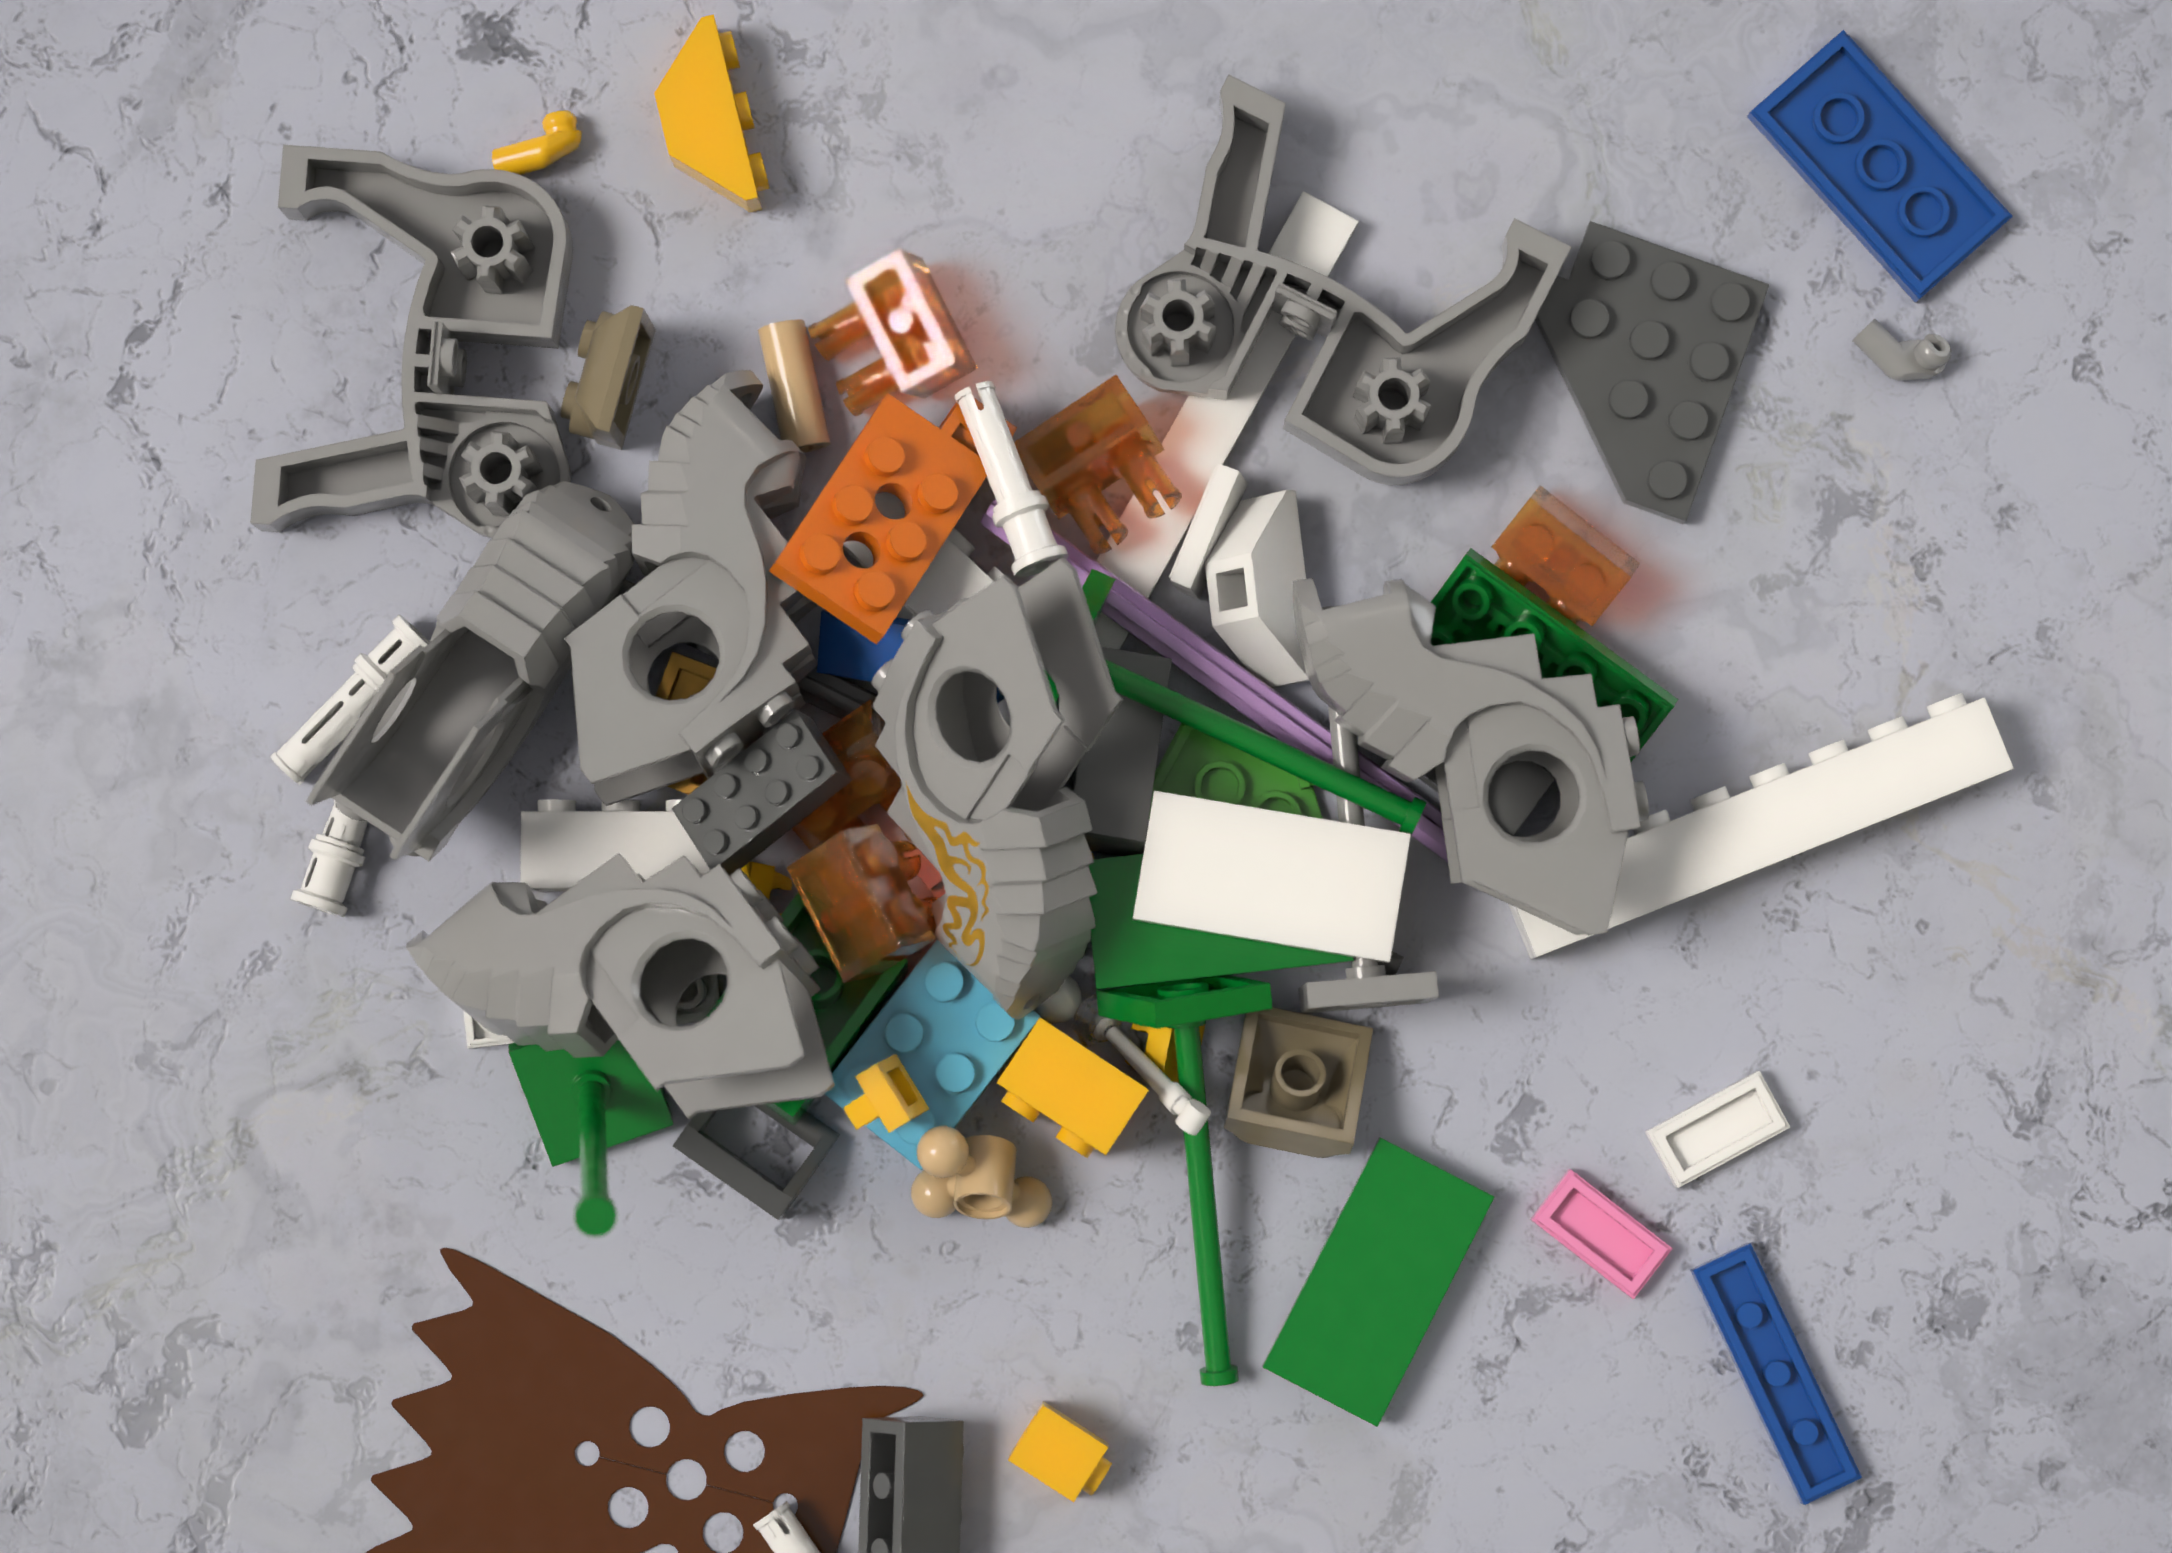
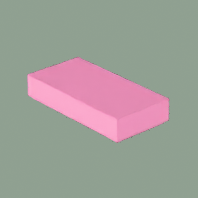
[1530,1169,1673,1299]

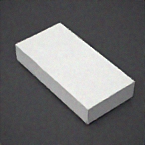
[1169,463,1248,600]
[1645,1071,1790,1188]

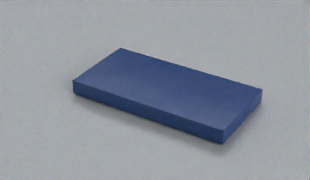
[1747,30,2013,303]

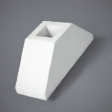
[1205,490,1309,688]

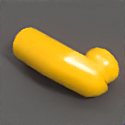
[492,110,582,175]

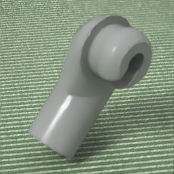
[1852,319,1951,381]

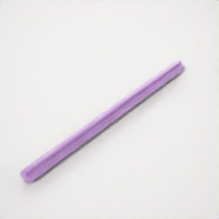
[981,498,1448,863]

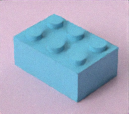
[825,940,1041,1170]

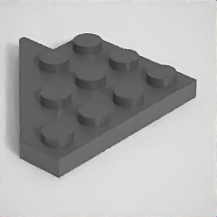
[1535,221,1769,524]

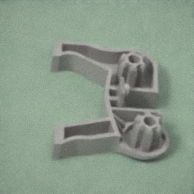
[1115,74,1572,485]
[250,144,573,539]

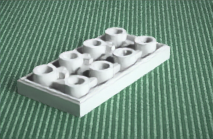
[1132,791,1411,963]

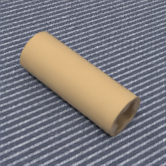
[758,319,831,453]

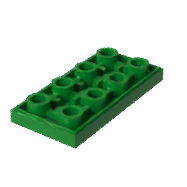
[1430,548,1678,763]
[1089,854,1354,990]
[1262,1137,1495,1427]

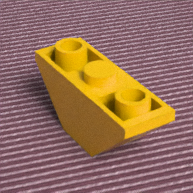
[654,14,770,213]

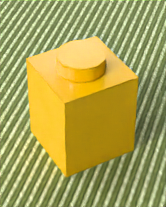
[1008,1401,1112,1502]

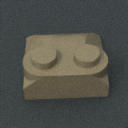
[561,305,656,450]
[1224,1008,1373,1158]

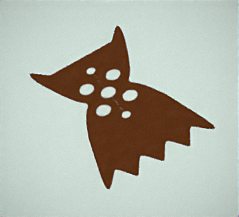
[365,1248,924,1553]

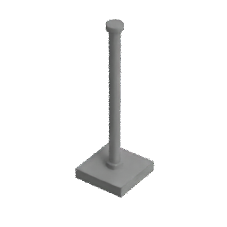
[1298,605,1439,1014]

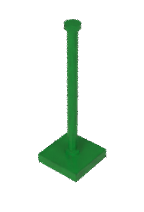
[1045,568,1427,835]
[1096,975,1273,1386]
[508,1039,674,1237]

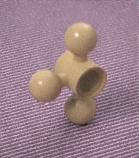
[911,1126,1052,1228]

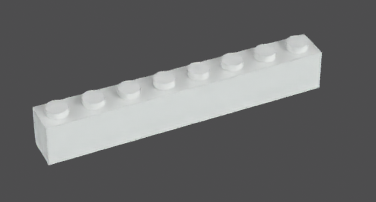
[1508,693,2014,959]

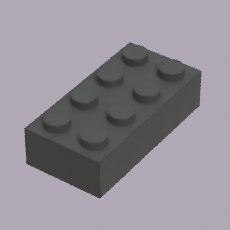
[671,709,852,875]

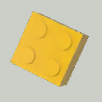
[997,1018,1149,1159]

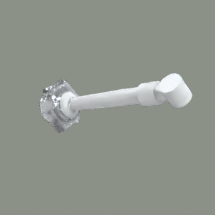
[1072,994,1211,1135]

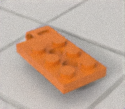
[769,393,1017,645]

